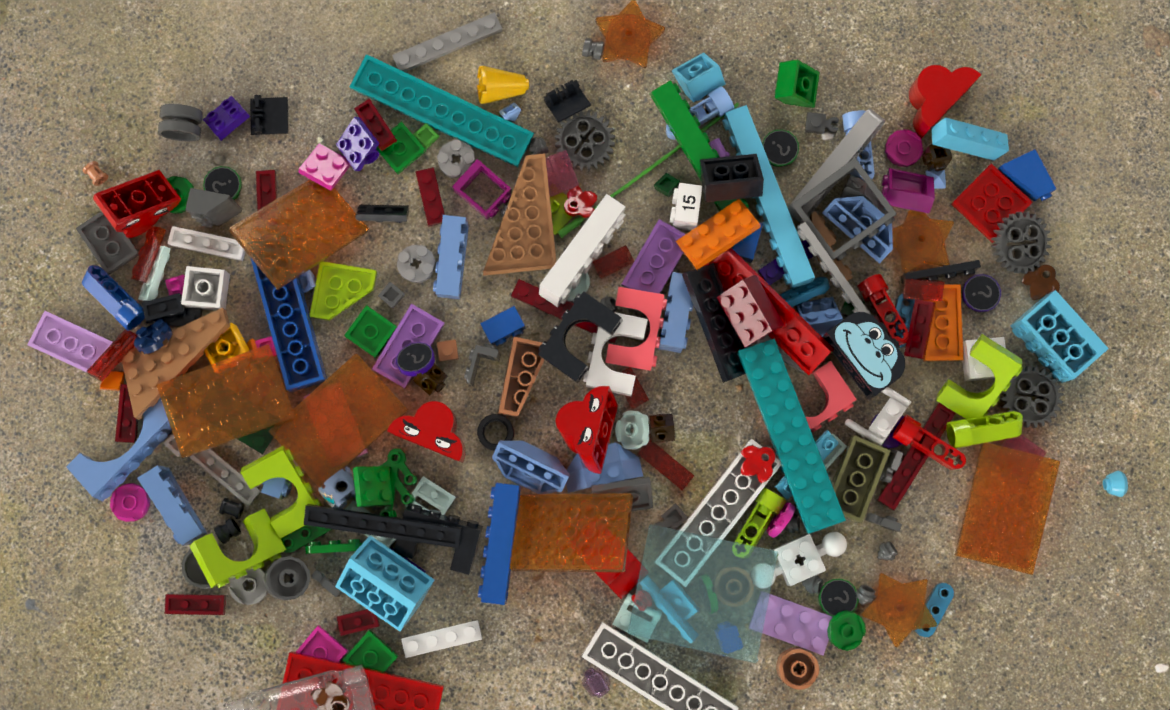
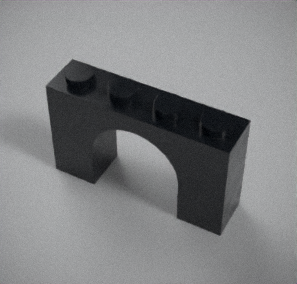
[538,291,623,383]
[394,504,483,575]

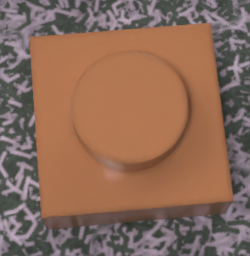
[437,340,459,362]

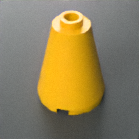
[477,66,529,104]

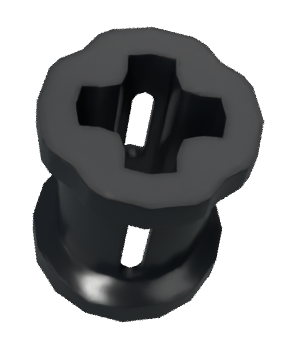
[219,498,244,519]

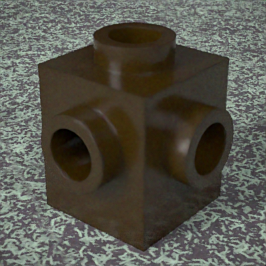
[922,144,952,172]
[413,363,448,396]
[648,413,675,443]

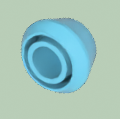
[1103,470,1128,497]

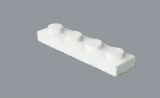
[167,226,247,261]
[401,620,483,658]

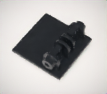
[543,80,592,123]
[250,95,289,135]

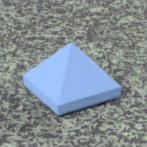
[499,103,521,121]
[926,170,946,189]
[299,269,317,293]

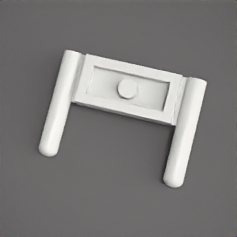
[845,387,912,446]

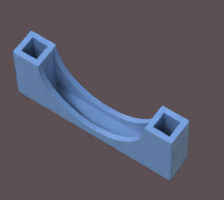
[66,395,186,502]

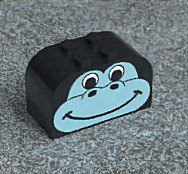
[822,312,905,400]

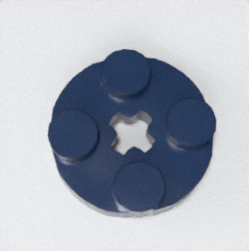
[134,319,172,354]

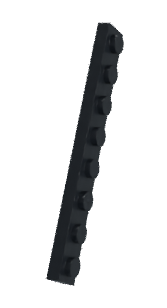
[304,504,462,548]

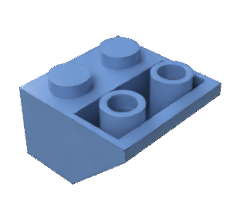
[796,297,843,336]

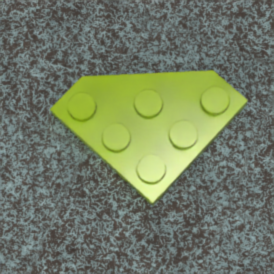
[309,261,377,321]

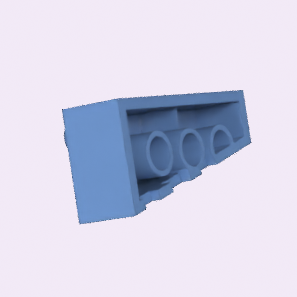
[433,215,469,299]
[658,272,694,353]
[137,465,207,546]

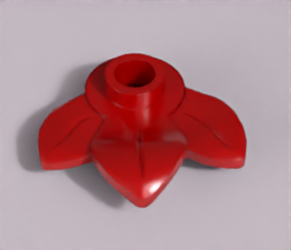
[564,186,597,218]
[741,445,776,483]

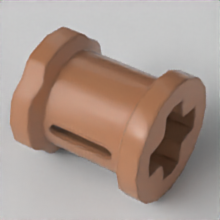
[83,161,108,186]

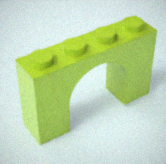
[936,334,1023,419]
[240,445,323,539]
[190,508,286,588]

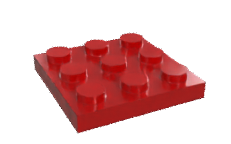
[951,163,1033,243]

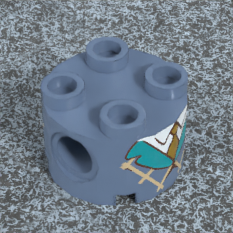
[318,466,356,509]

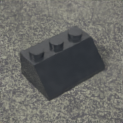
[700,154,764,202]

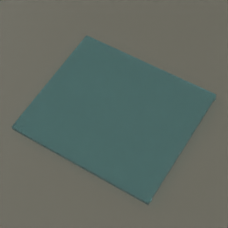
[628,524,779,663]

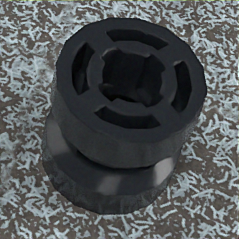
[214,518,241,544]

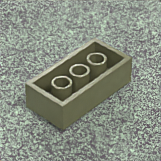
[832,435,891,523]

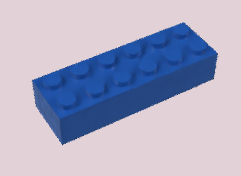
[478,483,521,605]

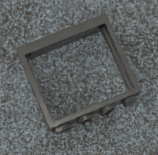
[791,158,897,261]

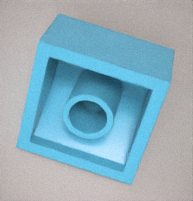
[672,52,726,102]

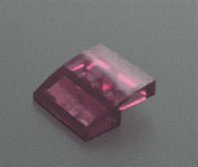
[546,150,579,197]

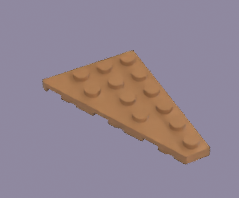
[483,154,556,276]
[120,308,230,420]

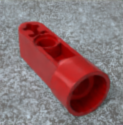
[857,274,909,345]
[892,415,966,470]

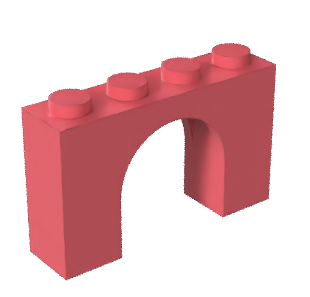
[605,287,667,371]
[806,361,857,433]

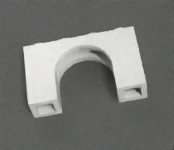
[583,312,648,396]

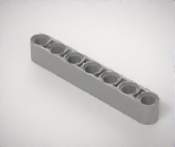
[788,108,885,224]

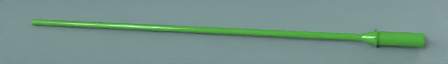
[557,102,739,238]

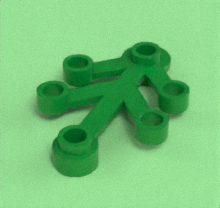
[380,448,417,517]

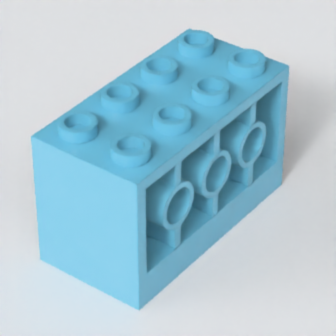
[1010,290,1109,383]
[335,535,435,631]

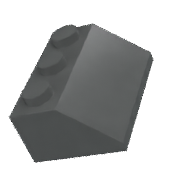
[185,188,242,228]

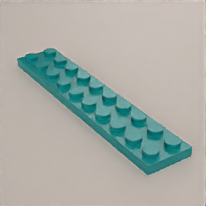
[349,54,534,168]
[738,339,846,534]

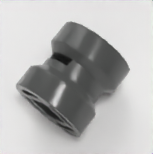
[582,38,604,60]

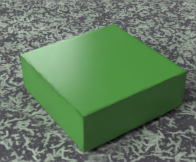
[413,124,440,149]

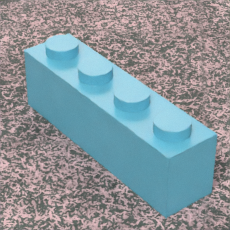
[931,118,1009,161]

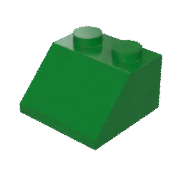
[775,59,820,108]

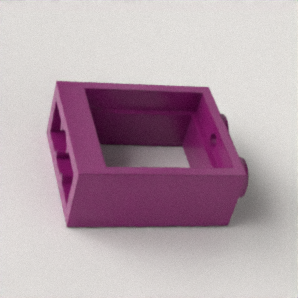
[452,159,512,220]
[881,168,935,213]

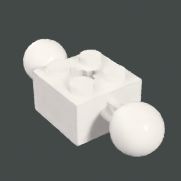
[750,532,847,588]

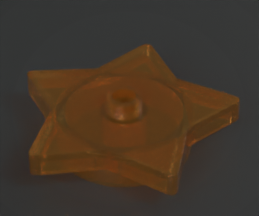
[595,0,665,68]
[892,210,954,274]
[861,573,937,648]

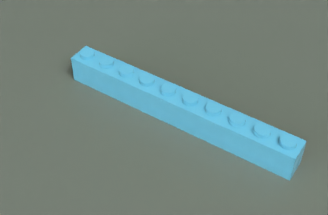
[722,105,815,289]

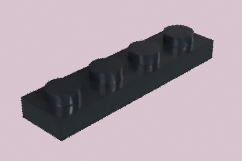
[900,260,981,286]

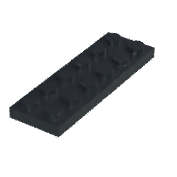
[682,263,746,383]

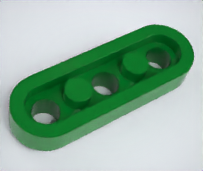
[281,525,332,553]
[305,539,363,554]

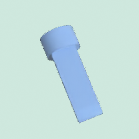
[666,86,734,140]
[842,110,875,181]

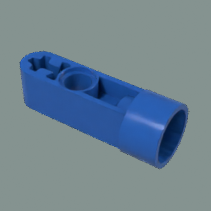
[82,265,145,331]

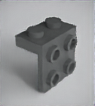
[464,344,501,386]

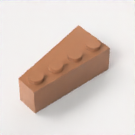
[498,337,544,418]

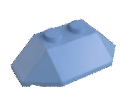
[822,196,893,264]
[492,441,570,495]
[566,442,643,493]

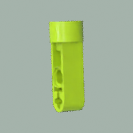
[946,411,1023,449]
[732,487,786,559]

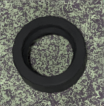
[477,414,514,451]

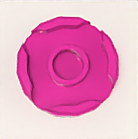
[885,129,923,167]
[110,483,150,522]
[767,502,796,538]

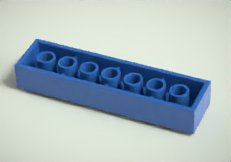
[247,233,328,392]

